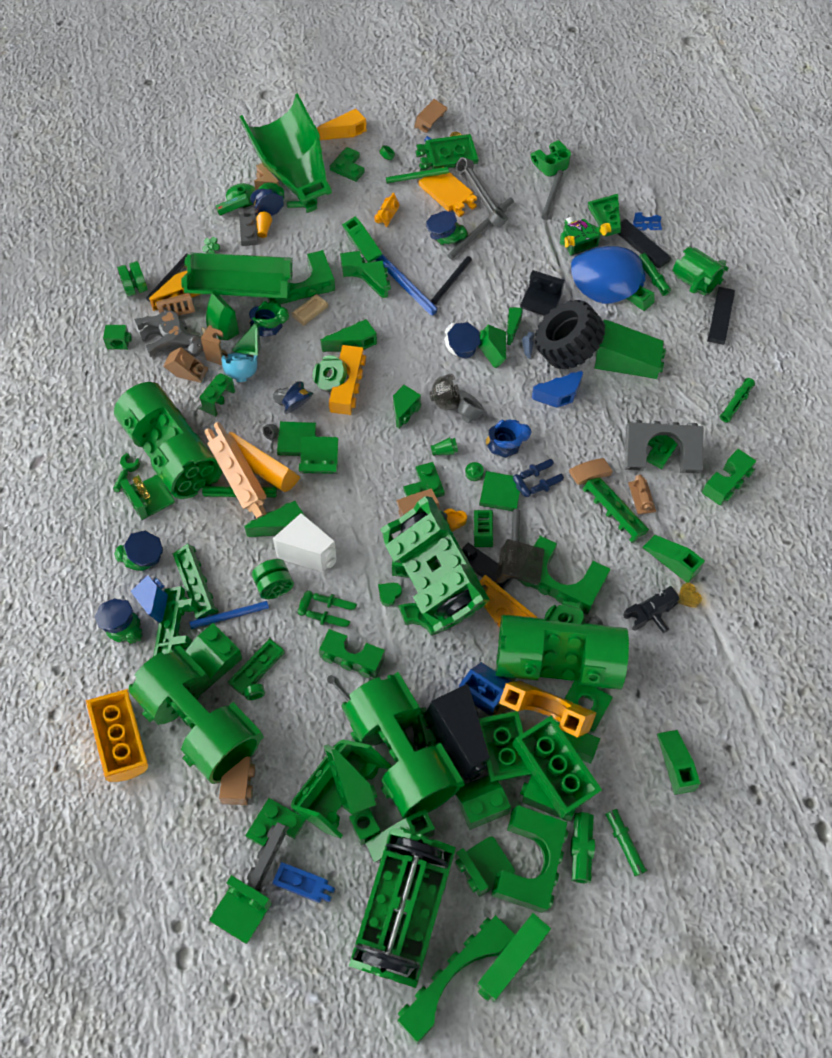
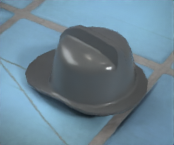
[458,390,487,423]

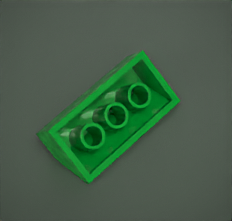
[512,716,602,819]

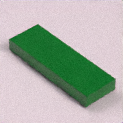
[228,638,285,696]

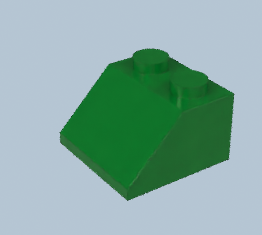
[455,775,511,830]

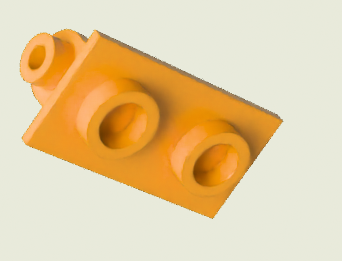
[374,193,400,227]

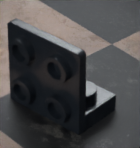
[520,270,565,316]

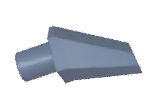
[522,332,534,359]

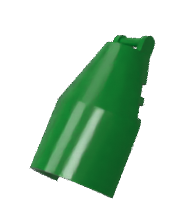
[240,93,332,205]

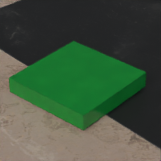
[277,421,317,456]
[479,471,520,512]

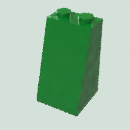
[594,319,666,379]

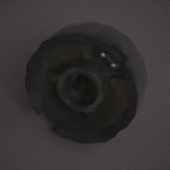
[429,374,460,410]

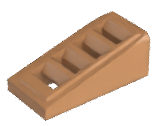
[156,293,195,315]

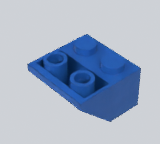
[459,662,512,716]

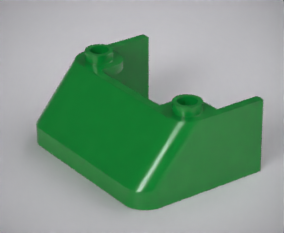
[291,739,392,839]

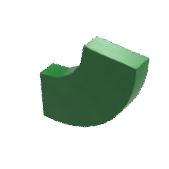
[398,603,449,636]

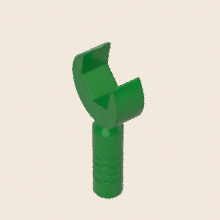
[113,453,140,492]

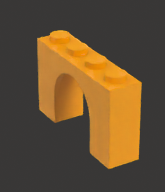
[499,681,596,737]

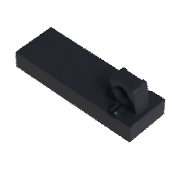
[462,542,514,590]

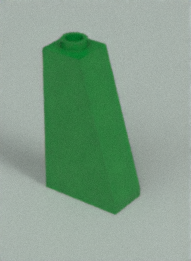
[477,913,551,1002]

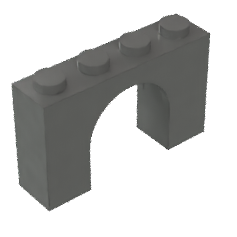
[624,420,704,473]

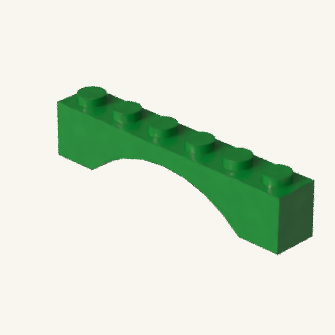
[397,915,515,1044]

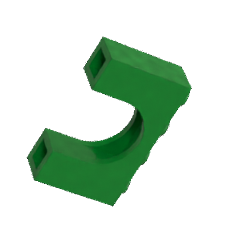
[267,250,335,305]
[518,535,611,614]
[520,721,601,822]
[491,805,568,913]

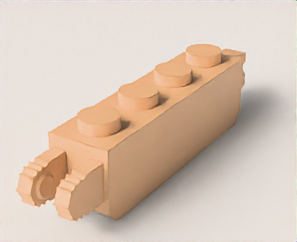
[205,422,266,518]

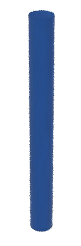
[189,601,269,630]

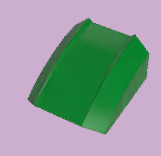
[206,290,239,340]

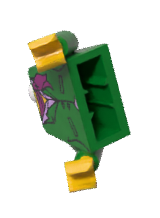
[560,217,612,256]

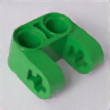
[531,140,571,177]

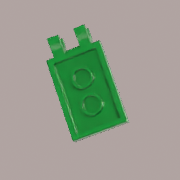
[415,134,479,171]

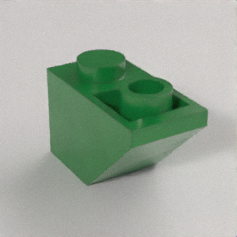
[393,384,422,429]

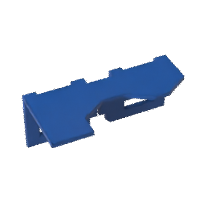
[633,212,662,231]

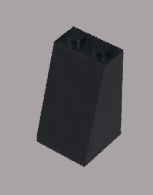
[423,684,490,781]

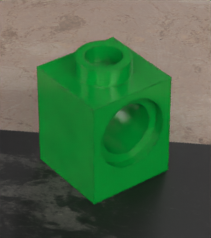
[103,325,132,350]
[349,808,381,846]

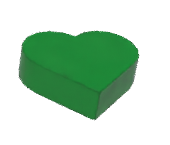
[378,582,402,607]

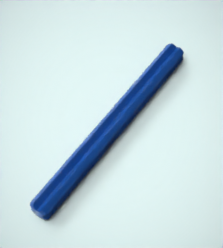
[375,253,437,316]

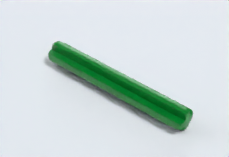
[202,486,277,498]

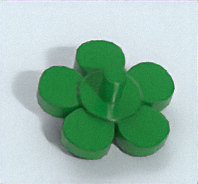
[202,237,220,254]

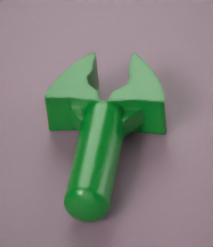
[286,198,317,213]

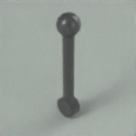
[327,675,351,701]

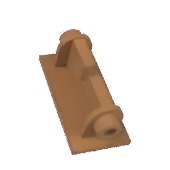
[628,475,656,515]

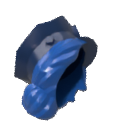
[486,419,532,458]

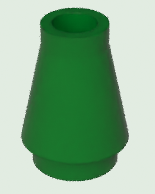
[431,437,459,456]

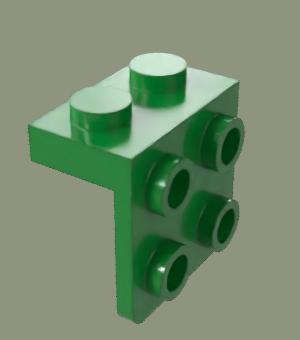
[454,836,515,897]

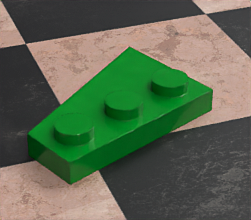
[588,194,621,237]

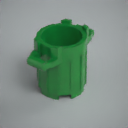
[672,246,729,296]

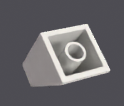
[273,513,337,572]

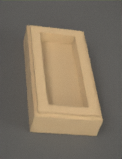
[292,294,328,326]

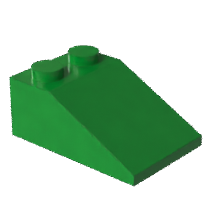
[185,623,243,694]
[479,711,532,782]
[324,744,377,814]

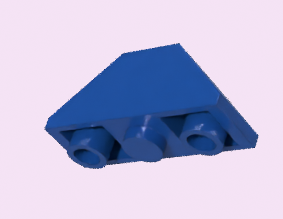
[532,370,583,408]

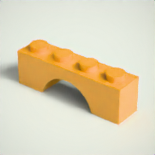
[329,345,366,415]

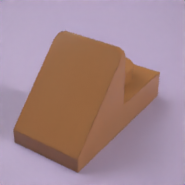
[254,163,280,190]

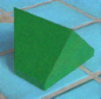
[232,321,261,356]

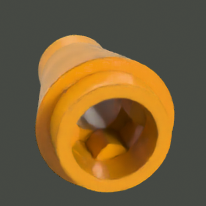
[256,212,272,238]

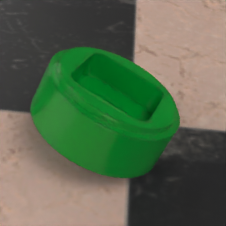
[379,145,395,160]
[465,462,484,481]
[244,684,266,700]

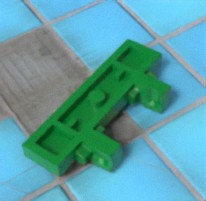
[153,586,198,656]

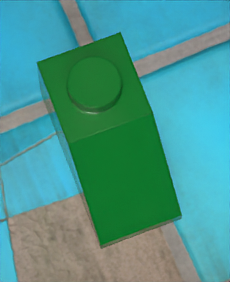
[479,324,506,368]

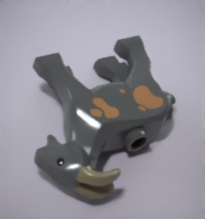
[134,311,206,357]

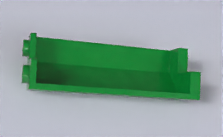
[181,252,293,298]

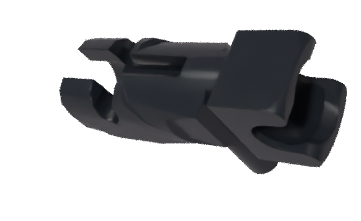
[623,586,680,634]

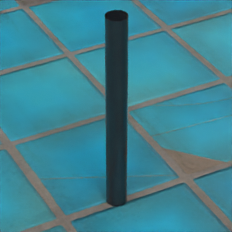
[146,253,188,302]
[431,256,472,304]

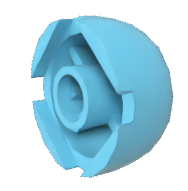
[221,353,258,382]

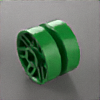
[117,261,148,297]
[251,559,294,600]

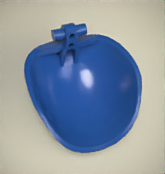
[571,246,646,304]

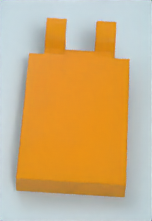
[419,167,477,217]

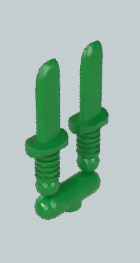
[297,590,357,627]

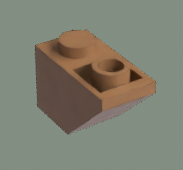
[163,347,208,383]
[219,757,255,805]

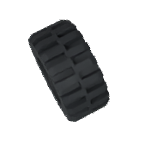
[535,300,605,369]

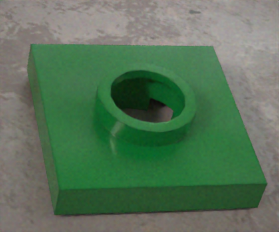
[564,681,613,733]

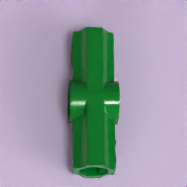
[570,812,595,884]

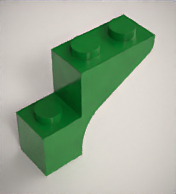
[340,251,391,298]

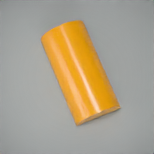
[229,432,300,492]
[85,689,148,782]

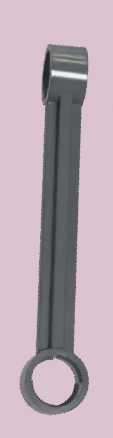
[456,157,508,228]

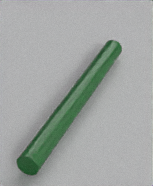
[386,167,449,184]

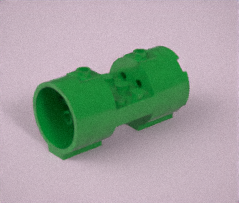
[114,382,223,499]
[496,614,629,690]
[128,645,264,784]
[342,672,466,819]

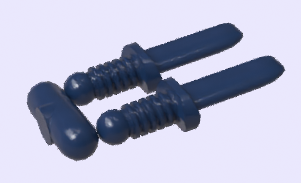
[513,459,564,498]

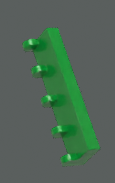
[582,477,649,543]
[172,543,219,619]

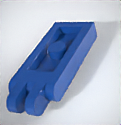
[272,862,335,903]

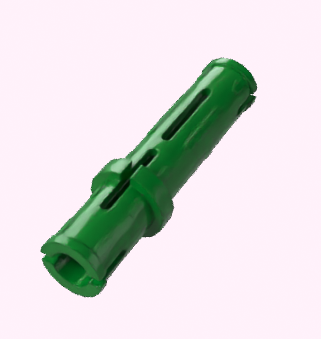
[639,253,671,296]
[719,378,755,423]
[605,809,648,877]

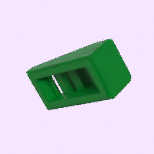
[626,286,655,311]
[507,307,523,345]
[474,510,493,547]

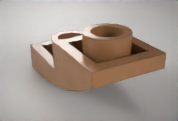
[569,458,613,485]

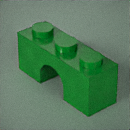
[702,448,756,506]
[319,629,385,678]

